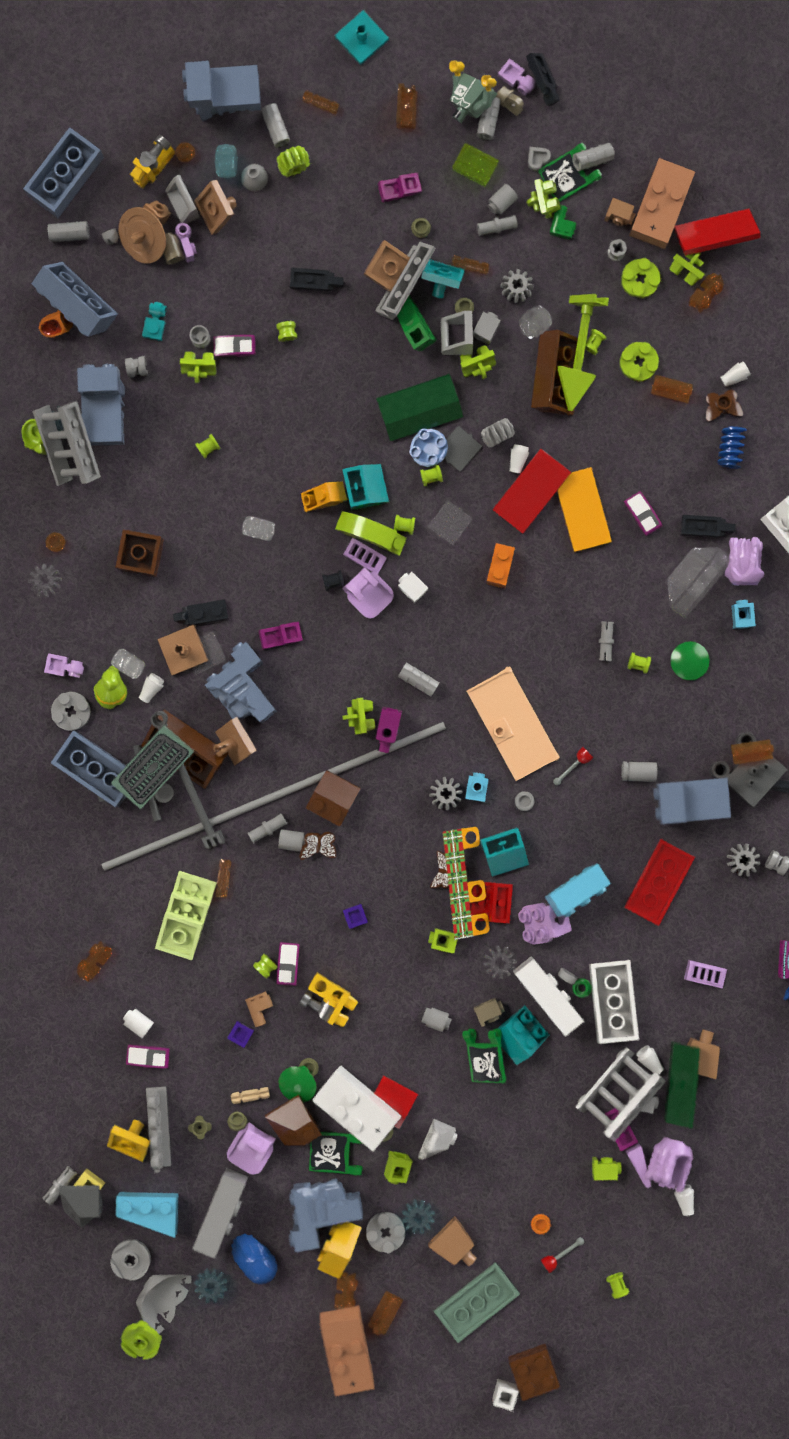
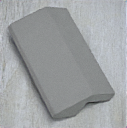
[375,242,436,320]

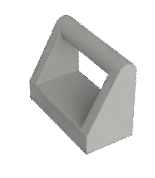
[165,175,200,224]
[441,311,473,355]

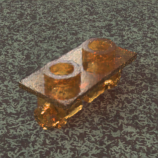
[689,273,724,314]
[651,375,693,403]
[731,739,774,764]
[76,940,113,982]
[334,1272,358,1310]
[367,1291,403,1335]

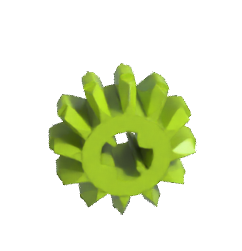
[276,146,310,177]

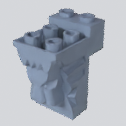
[182,61,261,121]
[77,364,125,446]
[205,642,277,723]
[653,778,731,824]
[289,1178,363,1252]

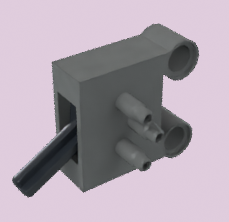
[709,732,789,807]

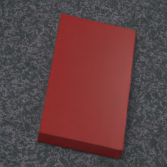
[674,209,761,256]
[493,449,571,534]
[624,839,695,926]

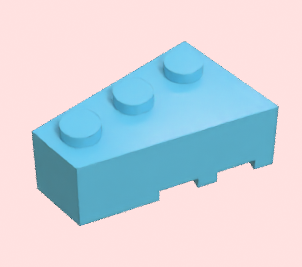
[545,864,610,918]
[116,1192,178,1238]

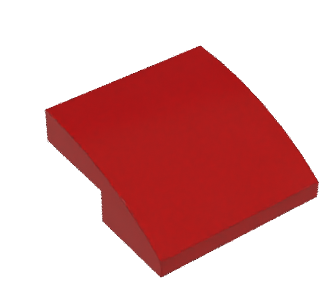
[470,881,513,923]
[374,1075,418,1129]

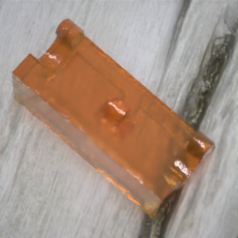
[396,83,418,129]

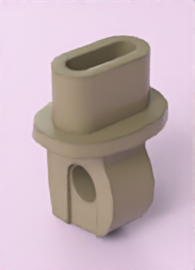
[496,86,524,116]

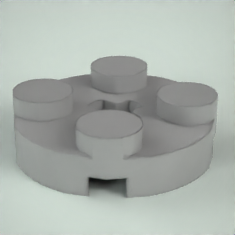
[51,692,91,731]
[366,1212,405,1253]
[111,1239,151,1280]

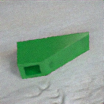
[397,294,436,352]

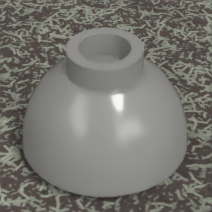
[241,164,268,191]

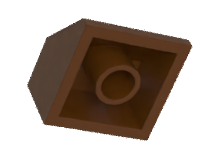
[306,770,361,827]

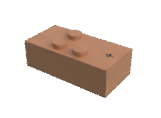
[629,158,695,249]
[320,1306,374,1396]

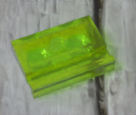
[452,143,499,187]

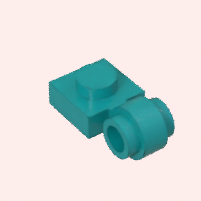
[142,302,166,341]

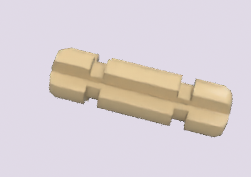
[231,1087,270,1104]

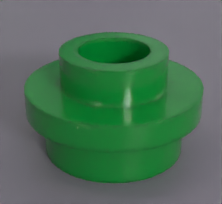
[572,978,592,998]

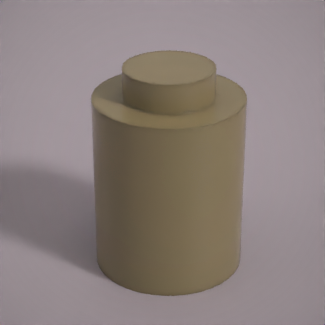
[163,233,185,264]

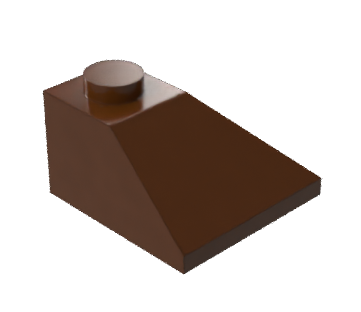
[265,1095,321,1146]

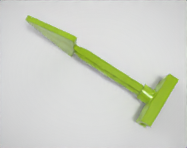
[558,294,609,411]

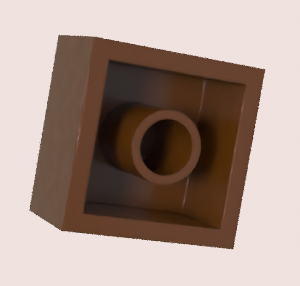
[115,529,164,578]
[508,1344,560,1401]

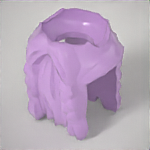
[725,537,764,586]
[645,1137,693,1192]

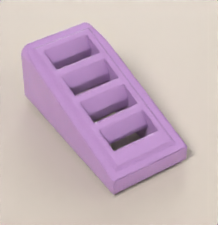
[343,538,387,574]
[684,960,727,988]
[626,1143,651,1188]

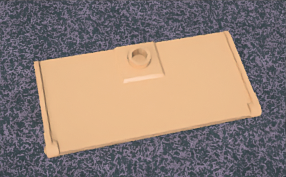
[467,667,560,781]

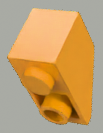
[301,481,347,512]

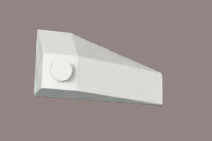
[418,1119,458,1160]

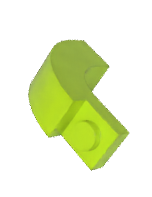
[335,511,407,556]

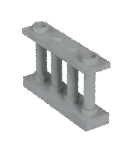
[33,402,101,486]
[576,1047,666,1142]

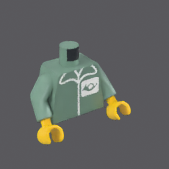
[449,61,497,123]

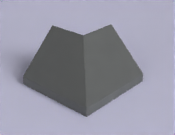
[59,1185,103,1228]

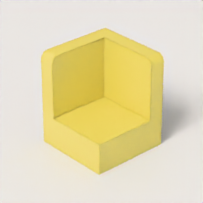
[74,1169,106,1190]

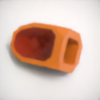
[38,310,73,338]

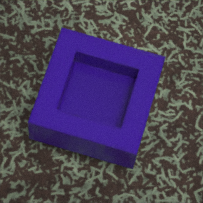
[343,904,368,929]
[227,1020,254,1048]

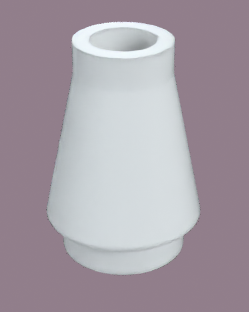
[720,362,751,387]
[510,444,529,474]
[139,673,164,703]
[636,1045,664,1074]
[674,1184,694,1216]

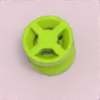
[276,321,297,342]
[253,954,278,978]

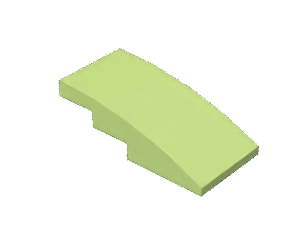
[155,871,217,960]

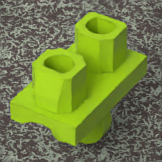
[527,179,560,219]
[669,252,705,286]
[460,345,496,379]
[180,352,216,383]
[342,698,375,735]

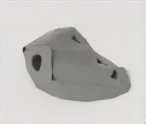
[136,1274,191,1334]

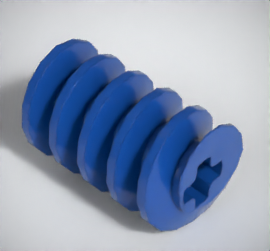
[717,426,747,469]

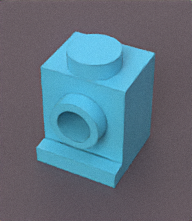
[732,600,756,629]
[465,772,488,802]

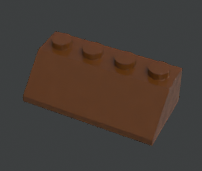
[531,330,578,416]
[141,709,228,789]

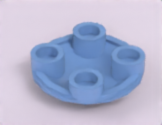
[410,428,448,467]

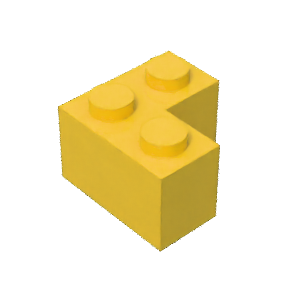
[317,1222,362,1279]

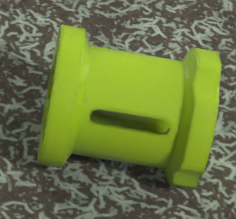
[585,329,606,355]
[195,434,221,459]
[420,465,443,486]
[394,515,415,535]
[627,652,651,674]
[606,1272,629,1298]

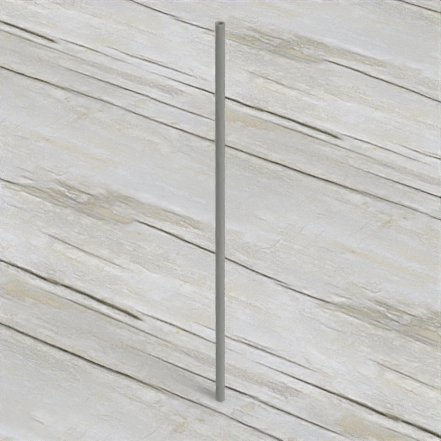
[102,722,446,871]

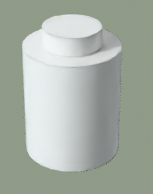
[123,1009,154,1038]

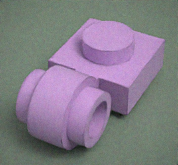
[497,59,536,95]
[175,223,197,263]
[44,654,84,678]

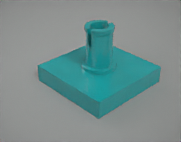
[335,10,389,65]
[421,260,465,298]

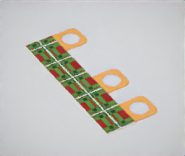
[443,827,489,939]

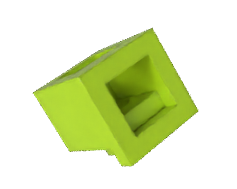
[428,928,457,954]
[384,1151,412,1184]
[592,1157,621,1180]

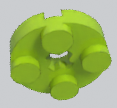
[621,258,660,298]
[620,342,659,382]
[121,1321,162,1359]

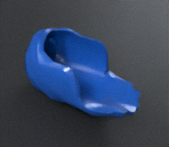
[231,1233,278,1284]

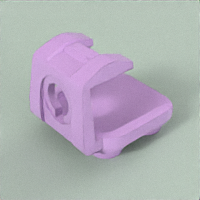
[343,567,394,619]
[518,903,572,945]
[227,1122,276,1174]

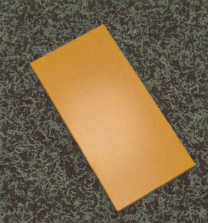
[557,467,612,552]

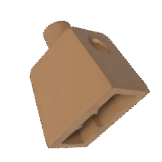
[687,1029,720,1079]
[428,1216,476,1266]

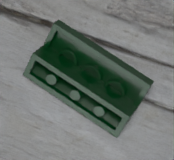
[376,374,463,441]
[664,1041,701,1128]

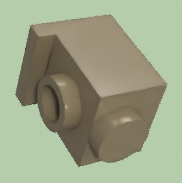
[474,998,505,1027]

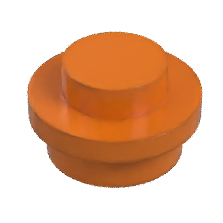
[531,1214,551,1234]

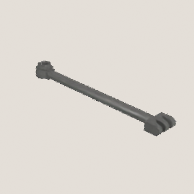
[151,711,225,849]

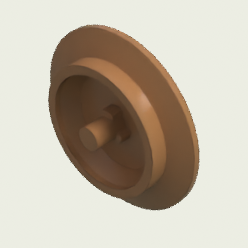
[119,207,166,263]

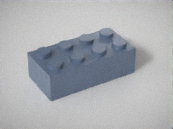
[23,127,104,218]
[31,262,118,337]
[51,731,126,807]

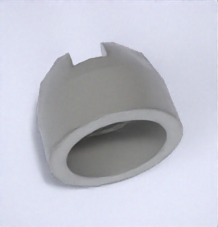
[102,229,119,245]

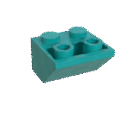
[342,464,389,511]
[480,827,529,877]
[497,1005,550,1065]

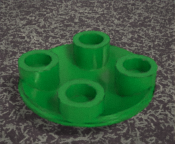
[670,642,709,680]
[279,1066,317,1103]

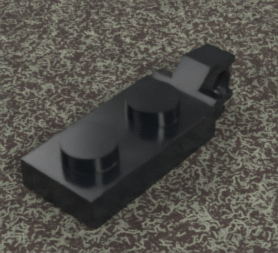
[526,53,560,106]
[289,268,344,291]
[681,515,736,537]
[173,599,229,625]

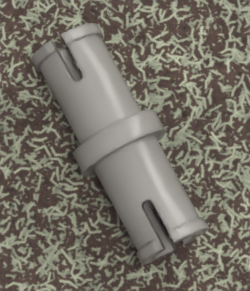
[477,215,517,236]
[599,621,614,661]
[248,813,287,844]
[43,1166,77,1206]

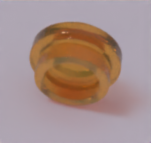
[176,142,195,162]
[46,532,66,552]

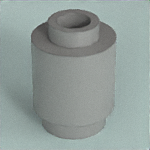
[421,1007,452,1032]

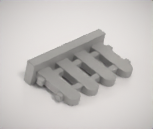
[146,1086,171,1173]

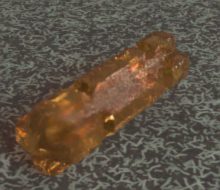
[302,91,339,114]
[452,256,489,274]
[216,859,231,898]

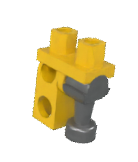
[130,135,175,189]
[299,972,358,1027]

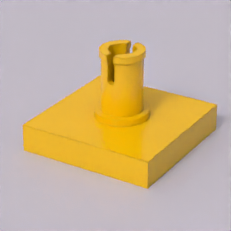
[107,1120,150,1162]

